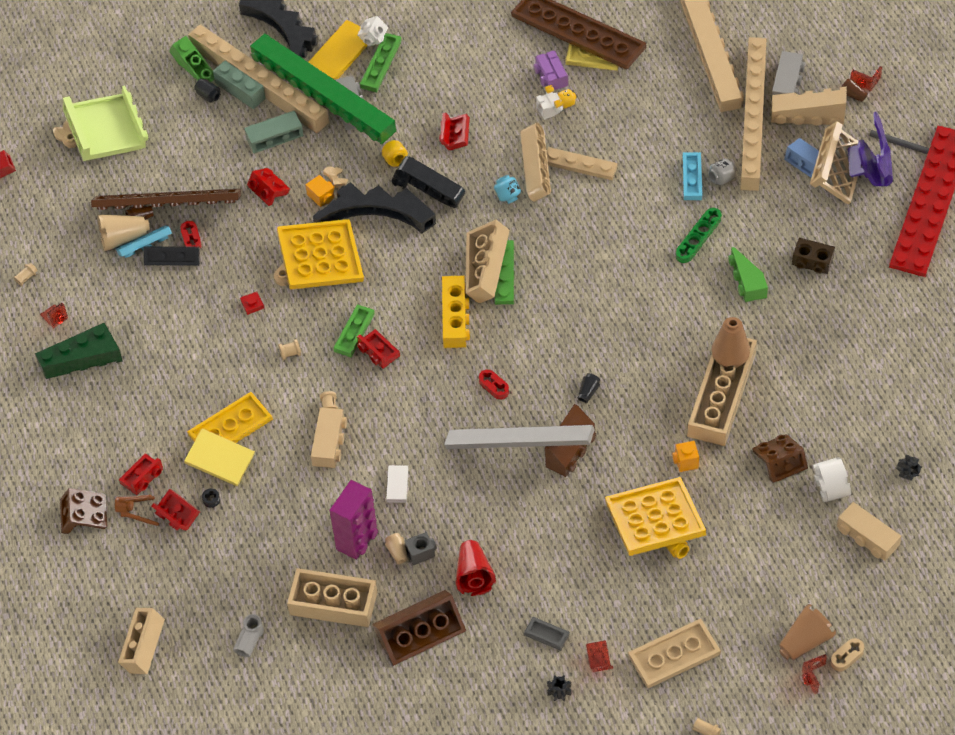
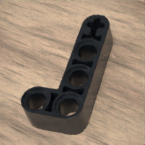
[391,156,465,208]

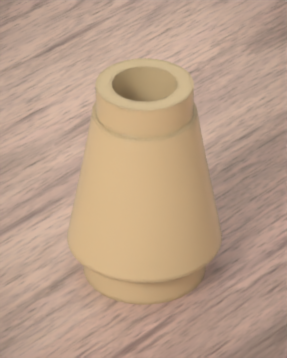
[385,533,408,564]

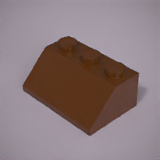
[545,404,597,477]

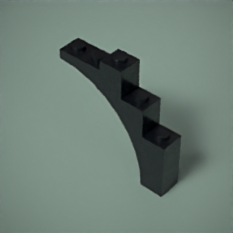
[239,0,318,58]
[313,182,436,234]

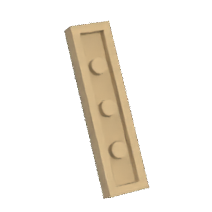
[547,147,618,180]

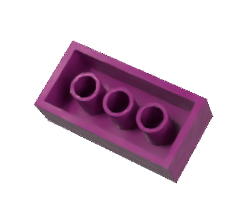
[329,480,378,560]

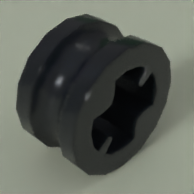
[202,488,220,508]

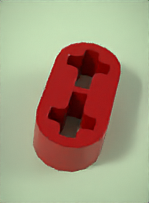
[180,221,202,249]
[479,369,509,400]

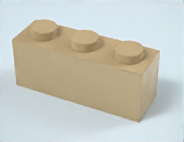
[311,407,347,468]
[837,502,902,561]
[118,608,165,674]

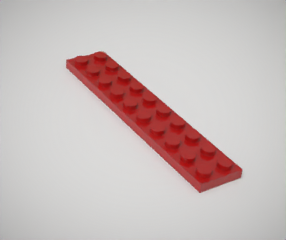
[889,125,955,277]

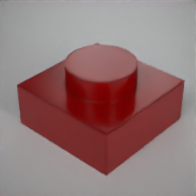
[240,291,265,315]

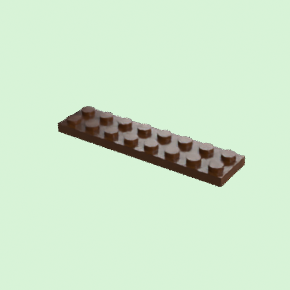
[511,0,647,70]
[91,188,242,210]

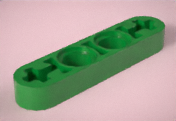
[676,208,722,263]

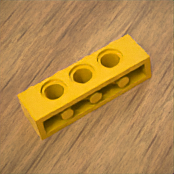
[442,275,470,348]

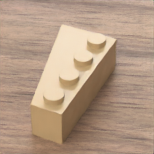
[771,86,846,126]
[466,220,510,303]

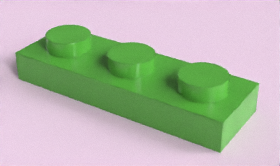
[334,304,375,357]

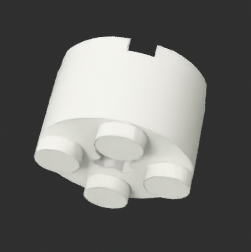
[813,457,851,502]

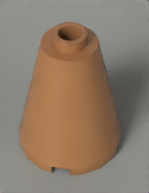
[712,317,750,367]
[779,604,836,660]

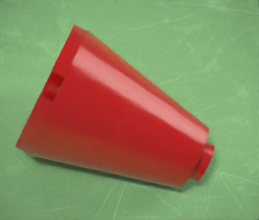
[455,540,496,596]

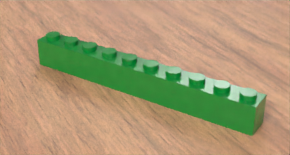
[250,33,396,145]

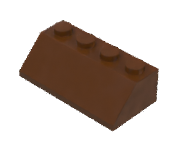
[372,590,466,666]

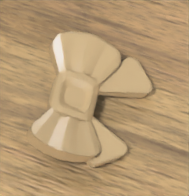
[323,166,348,187]

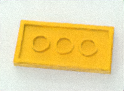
[309,20,368,80]
[187,392,273,443]

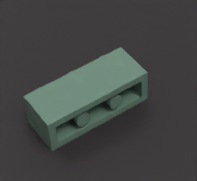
[213,61,266,109]
[244,110,304,154]

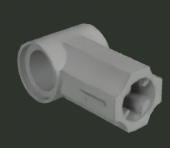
[233,614,264,657]

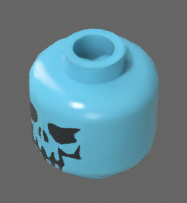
[494,175,521,204]

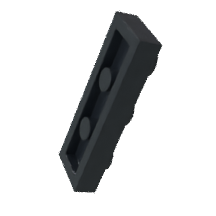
[144,246,200,266]

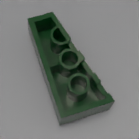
[35,322,123,379]

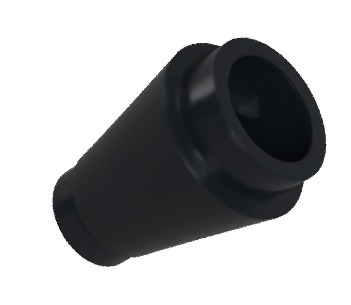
[577,373,601,403]

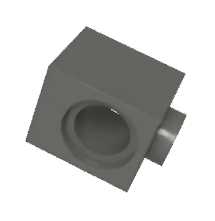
[404,532,437,565]

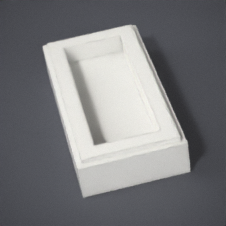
[386,465,408,503]

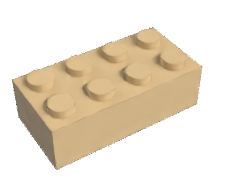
[287,568,377,627]

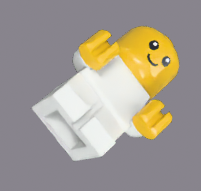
[536,85,576,120]

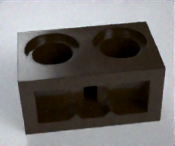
[792,237,835,274]

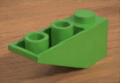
[169,36,214,82]
[728,247,768,302]

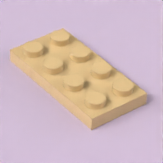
[628,618,721,689]

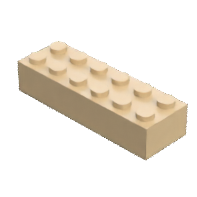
[687,338,757,446]

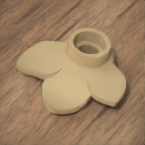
[53,120,77,148]

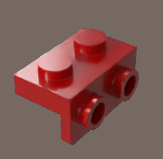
[439,113,470,150]
[247,168,290,206]
[357,329,400,369]
[119,453,163,496]
[151,489,200,531]

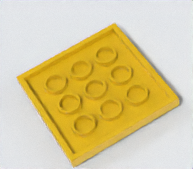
[277,219,364,290]
[605,477,706,556]

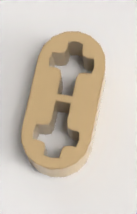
[831,638,864,671]

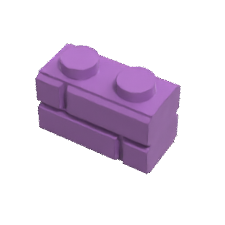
[534,50,568,90]

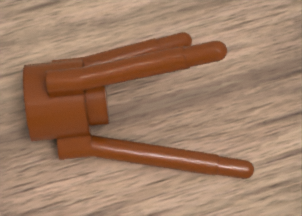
[115,495,159,526]

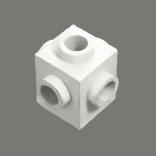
[358,16,388,46]

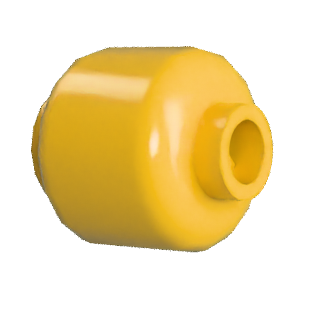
[382,140,408,167]

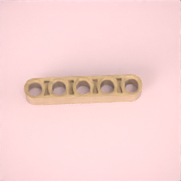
[520,122,551,202]

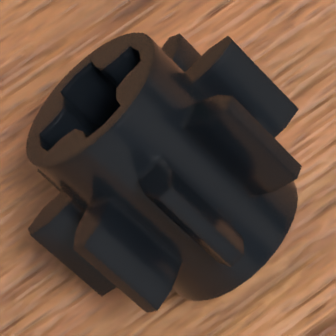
[896,455,922,481]
[547,675,572,701]

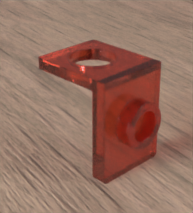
[850,66,883,91]
[40,303,68,329]
[586,640,614,672]
[802,654,827,695]

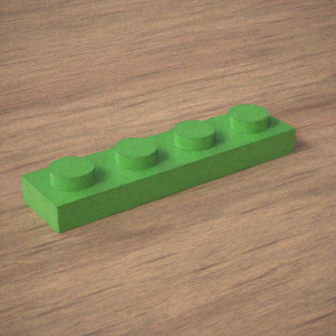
[360,33,402,93]
[495,240,514,305]

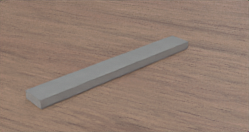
[444,425,595,449]

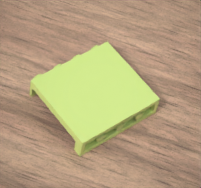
[63,86,148,161]

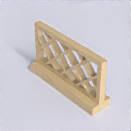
[810,121,858,204]

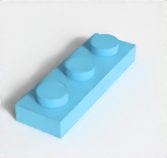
[683,152,702,200]
[116,225,172,258]

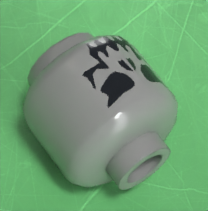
[708,158,736,185]

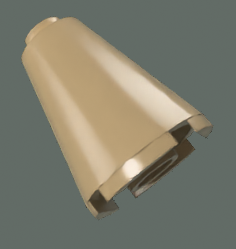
[98,215,150,251]

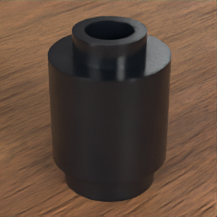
[194,79,221,103]

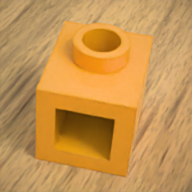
[305,175,335,207]
[672,441,699,472]

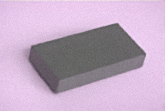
[524,617,570,651]

